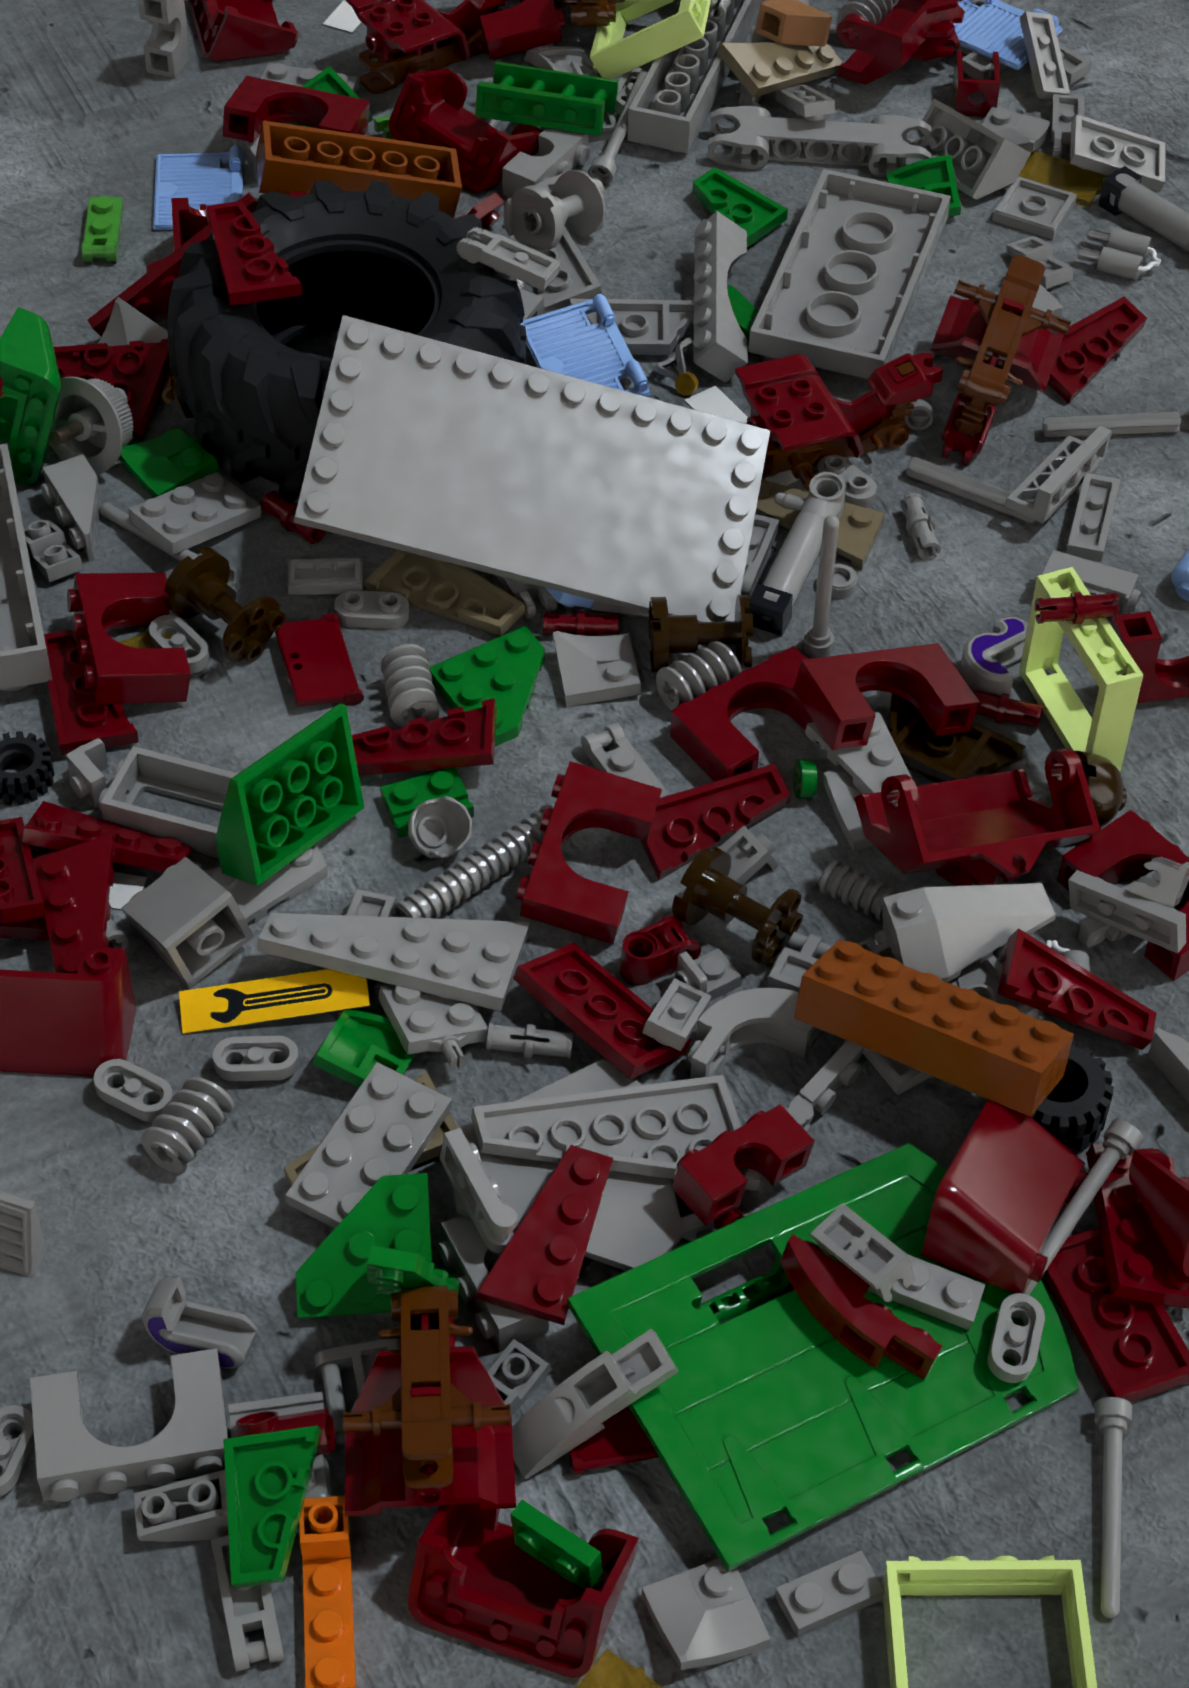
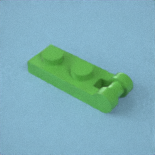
[82,196,124,262]

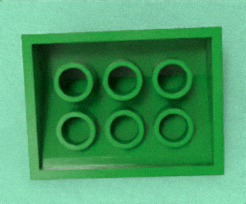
[215,703,364,886]

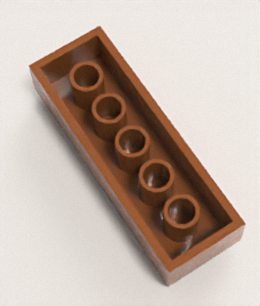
[256,120,462,219]
[794,939,1074,1117]

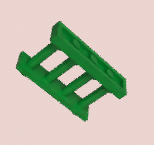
[475,62,619,136]

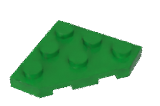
[430,626,545,747]
[295,1173,432,1318]

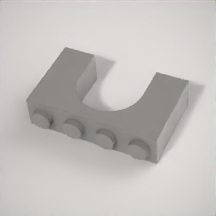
[30,1348,229,1502]

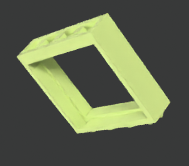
[590,0,711,79]
[1019,567,1143,771]
[882,1555,1097,1688]

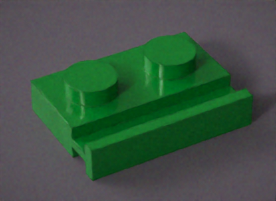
[380,768,474,838]
[510,1500,603,1592]

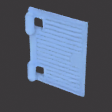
[953,0,1063,70]
[153,145,244,230]
[520,294,651,397]

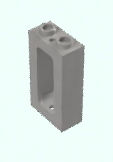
[98,746,238,859]

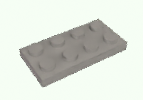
[285,1062,452,1228]

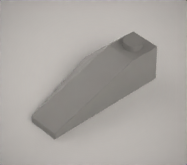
[920,99,1031,200]
[883,883,1056,982]

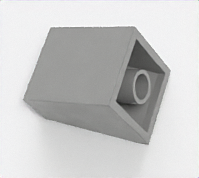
[121,857,254,988]

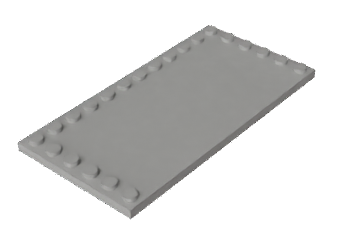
[293,315,770,622]

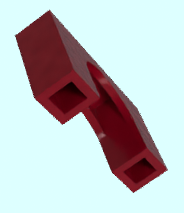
[480,0,565,60]
[223,76,370,143]
[67,573,191,704]
[1111,611,1189,703]
[793,643,979,750]
[670,646,819,782]
[516,761,662,944]
[1057,810,1189,981]

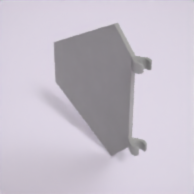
[451,1059,714,1271]

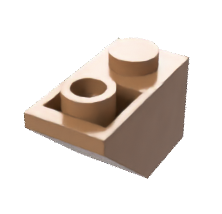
[755,0,832,46]

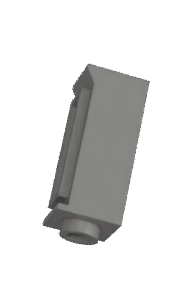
[1042,550,1141,618]

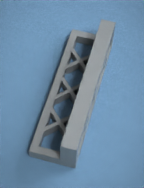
[1005,425,1112,523]

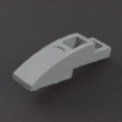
[512,1329,679,1479]
[134,1454,332,1542]

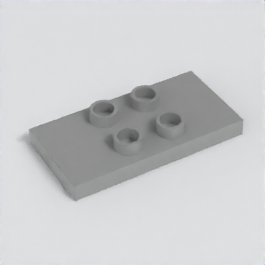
[748,169,951,379]

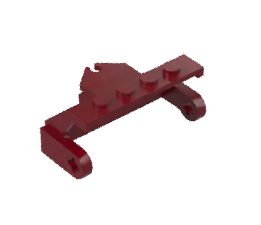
[837,0,965,85]
[854,748,1101,886]

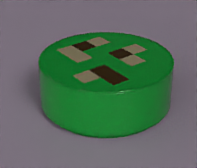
[793,759,818,799]

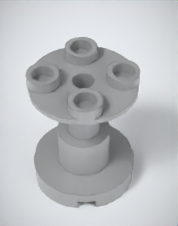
[503,170,605,253]

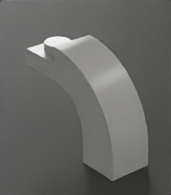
[687,987,823,1079]

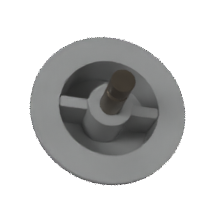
[49,377,134,474]

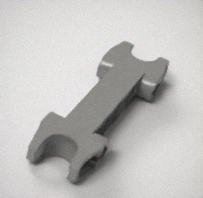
[708,106,931,178]

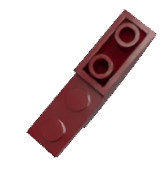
[780,1234,943,1380]

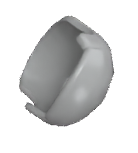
[408,796,472,859]

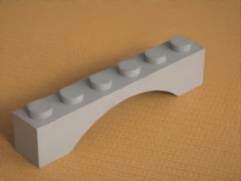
[693,211,748,383]

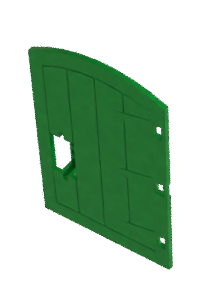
[566,1143,1079,1571]

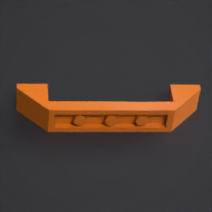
[299,1496,356,1688]

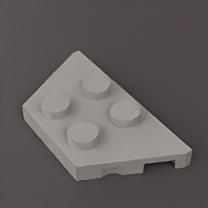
[570,298,694,356]

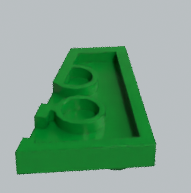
[692,167,788,247]
[367,1245,461,1296]
[223,1425,322,1588]

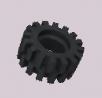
[0,731,55,805]

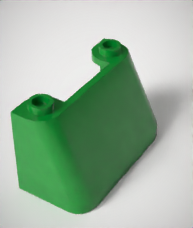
[0,307,62,485]

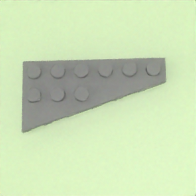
[257,913,530,1011]
[471,1075,761,1191]

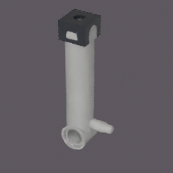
[1098,166,1189,253]
[749,472,846,636]

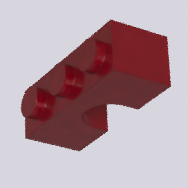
[672,1104,815,1226]

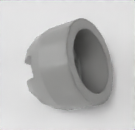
[905,399,933,430]

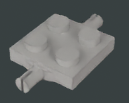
[379,985,488,1070]

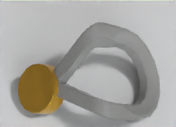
[653,337,698,396]

